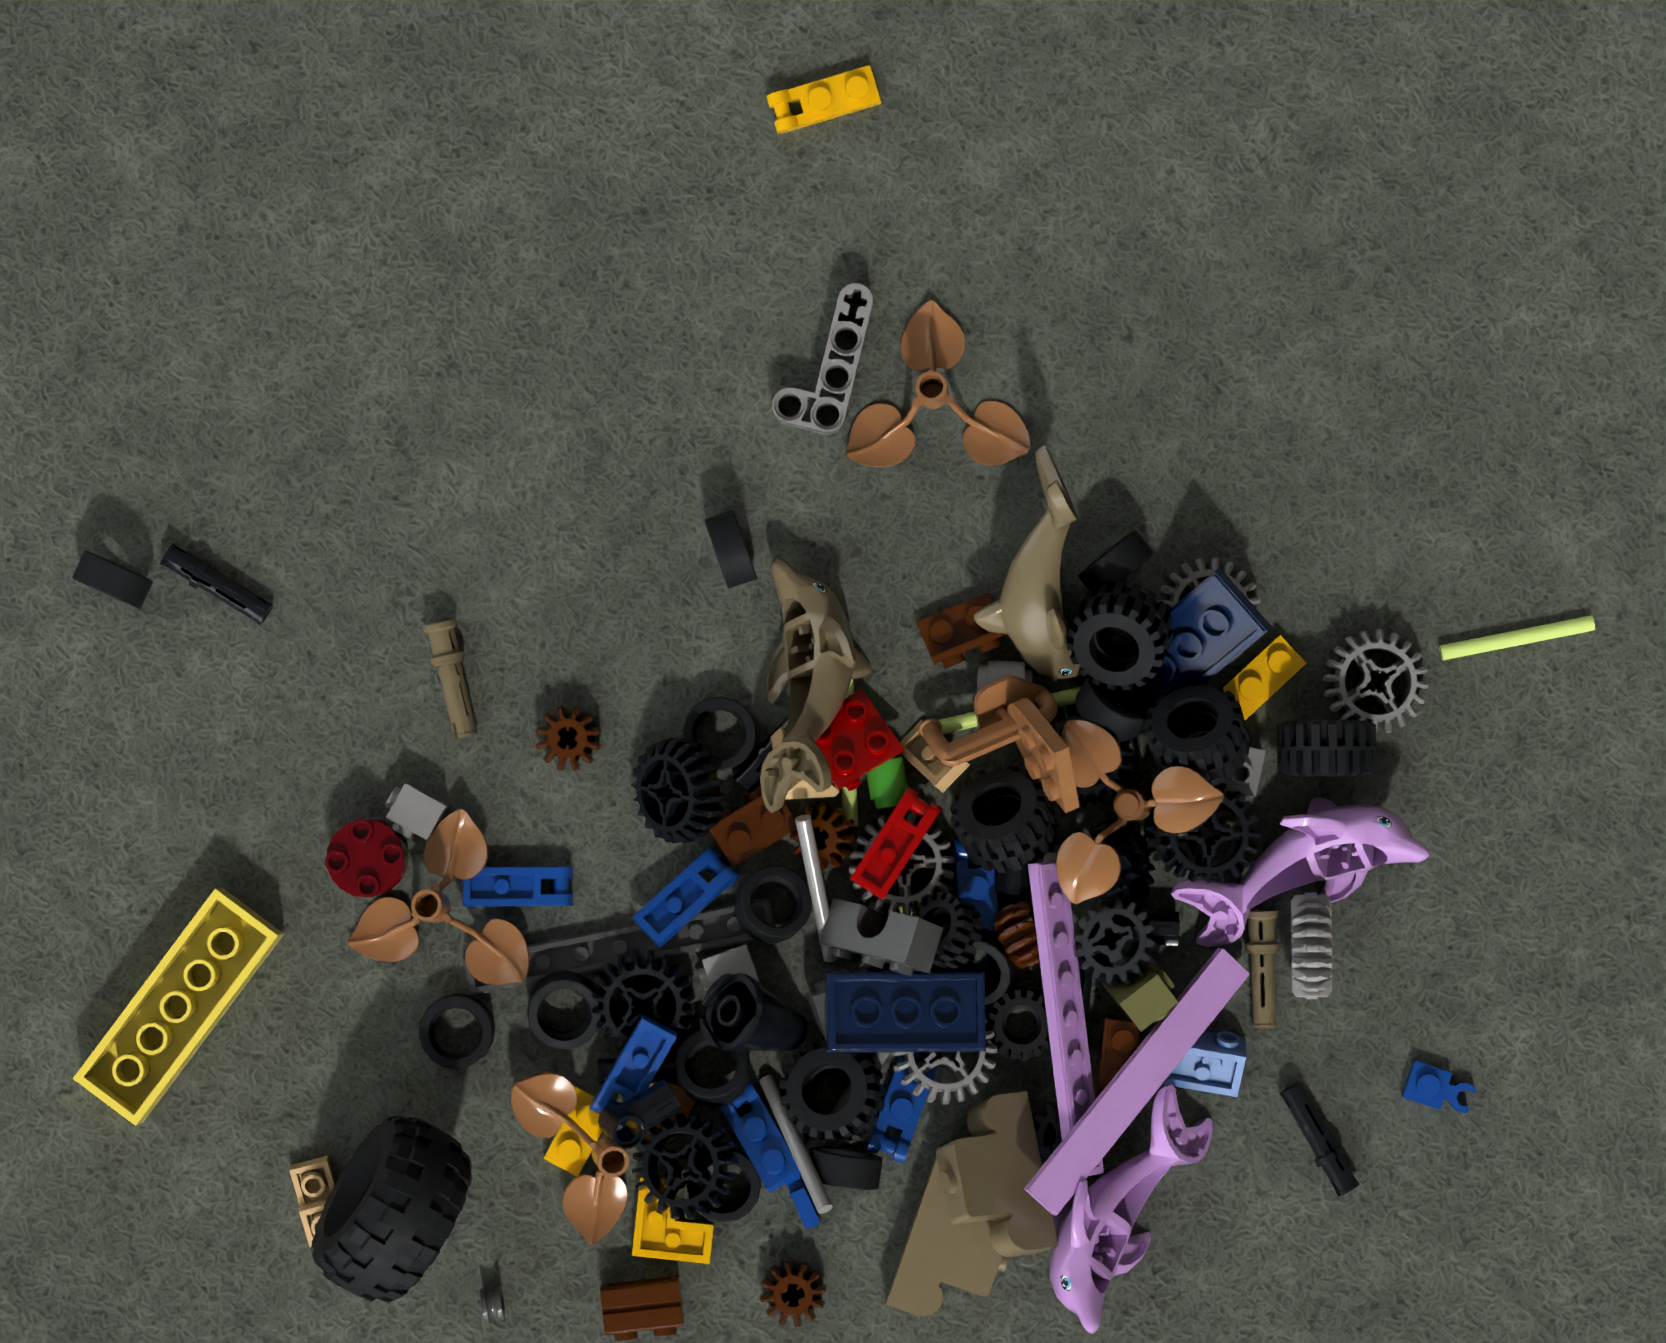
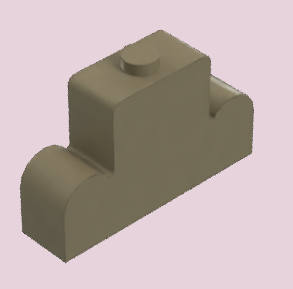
[936,1091,1058,1257]
[885,1154,1010,1317]

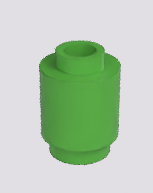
[866,757,908,809]

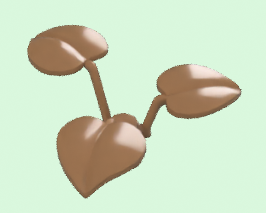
[845,300,1031,468]
[1056,720,1224,904]
[347,809,530,985]
[510,1073,696,1245]

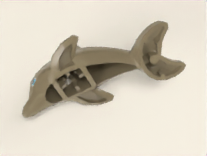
[974,444,1089,680]
[760,558,871,813]

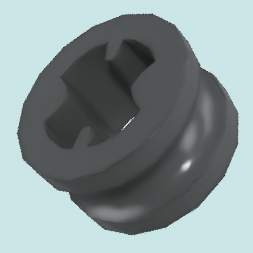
[480,1286,505,1323]

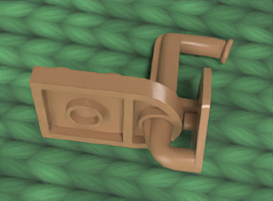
[919,675,1080,813]

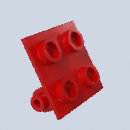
[815,689,904,791]

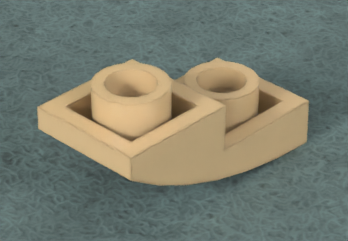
[289,1155,336,1247]

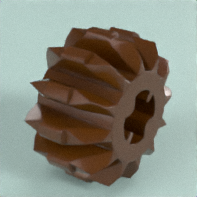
[536,706,602,771]
[789,803,858,870]
[994,900,1040,969]
[760,1259,826,1327]

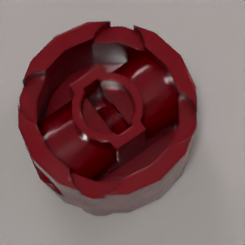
[325,819,408,898]

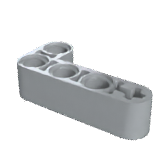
[772,283,873,435]

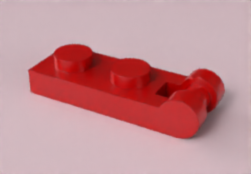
[850,787,942,901]

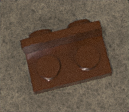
[916,593,1007,669]
[710,787,797,867]

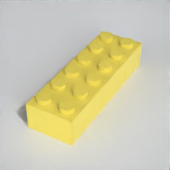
[73,887,284,1126]

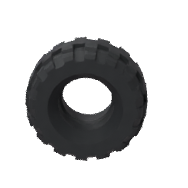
[311,1116,472,1302]

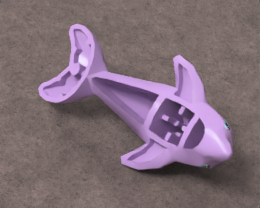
[1171,797,1430,947]
[1050,1084,1213,1334]

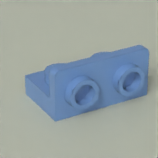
[1162,1031,1246,1097]

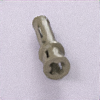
[422,619,478,740]
[1245,909,1280,1029]

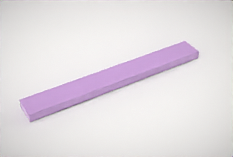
[1028,860,1104,1176]
[1024,948,1250,1216]

